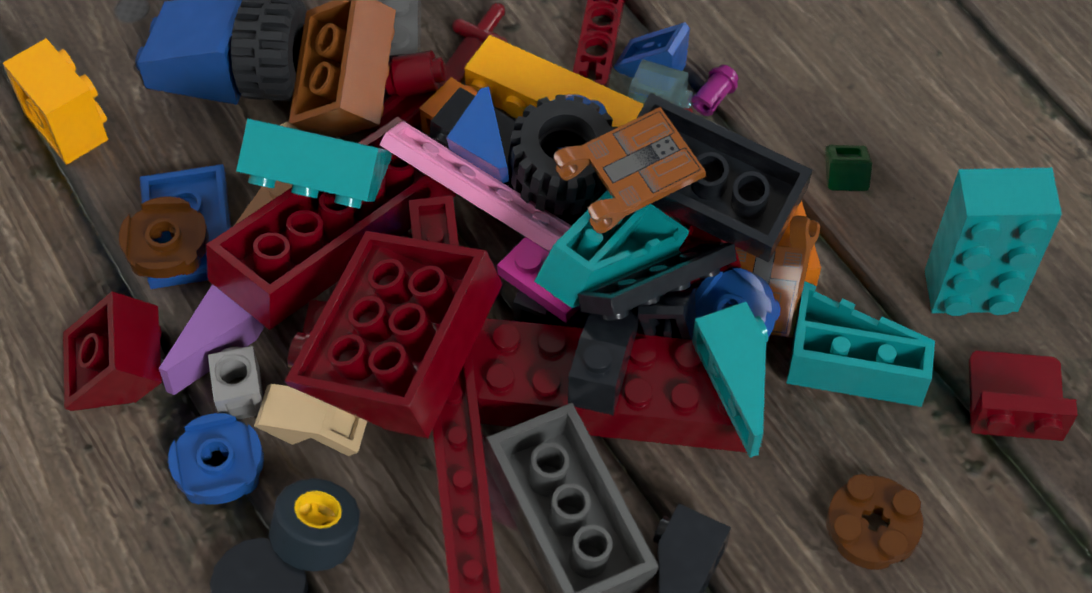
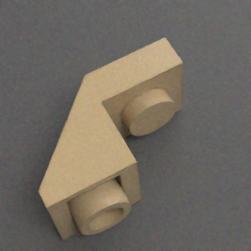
[254,384,367,456]

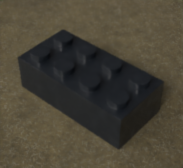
[637,93,813,263]

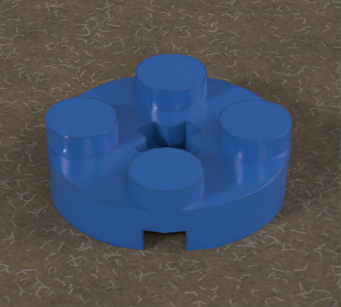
[695,268,781,338]
[168,413,264,505]

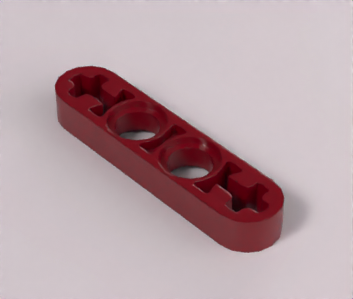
[573,0,625,88]

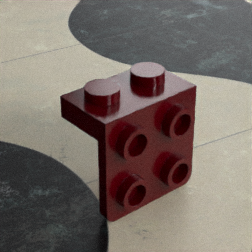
[969,351,1078,441]

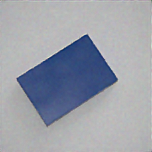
[140,164,232,289]

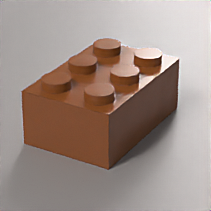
[289,0,396,138]

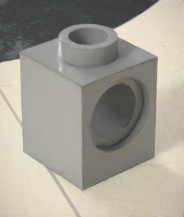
[208,346,264,420]

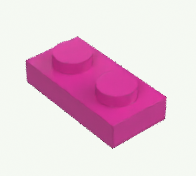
[497,237,580,323]

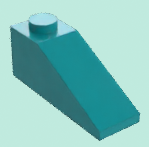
[692,302,768,458]

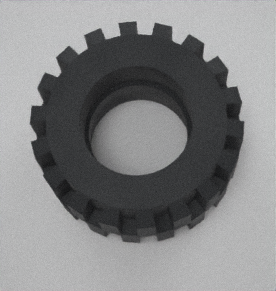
[231,0,307,101]
[507,95,618,215]

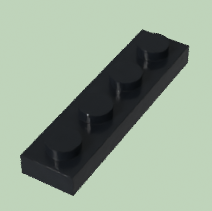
[578,240,737,320]

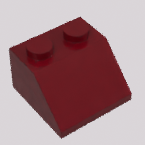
[63,291,162,411]

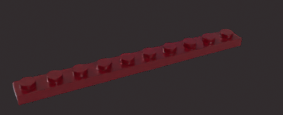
[409,196,501,593]

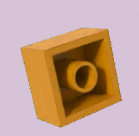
[3,38,109,165]

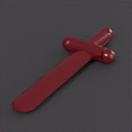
[440,3,508,85]

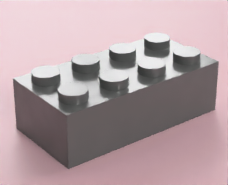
[485,403,659,593]

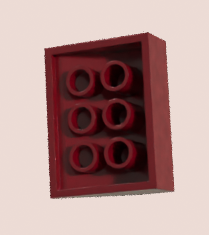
[285,231,503,439]

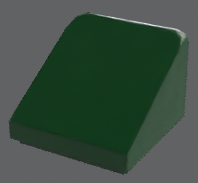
[825,145,872,191]

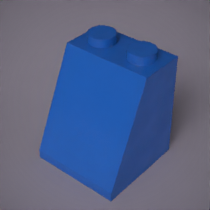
[136,0,243,105]

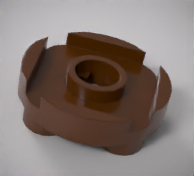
[119,197,209,278]
[826,474,924,570]

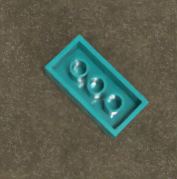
[925,168,1062,316]

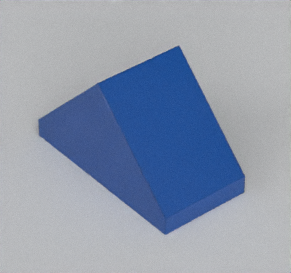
[613,22,690,92]
[447,87,510,183]

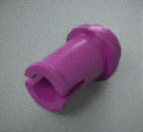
[691,65,739,116]

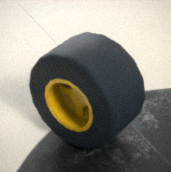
[269,478,360,572]

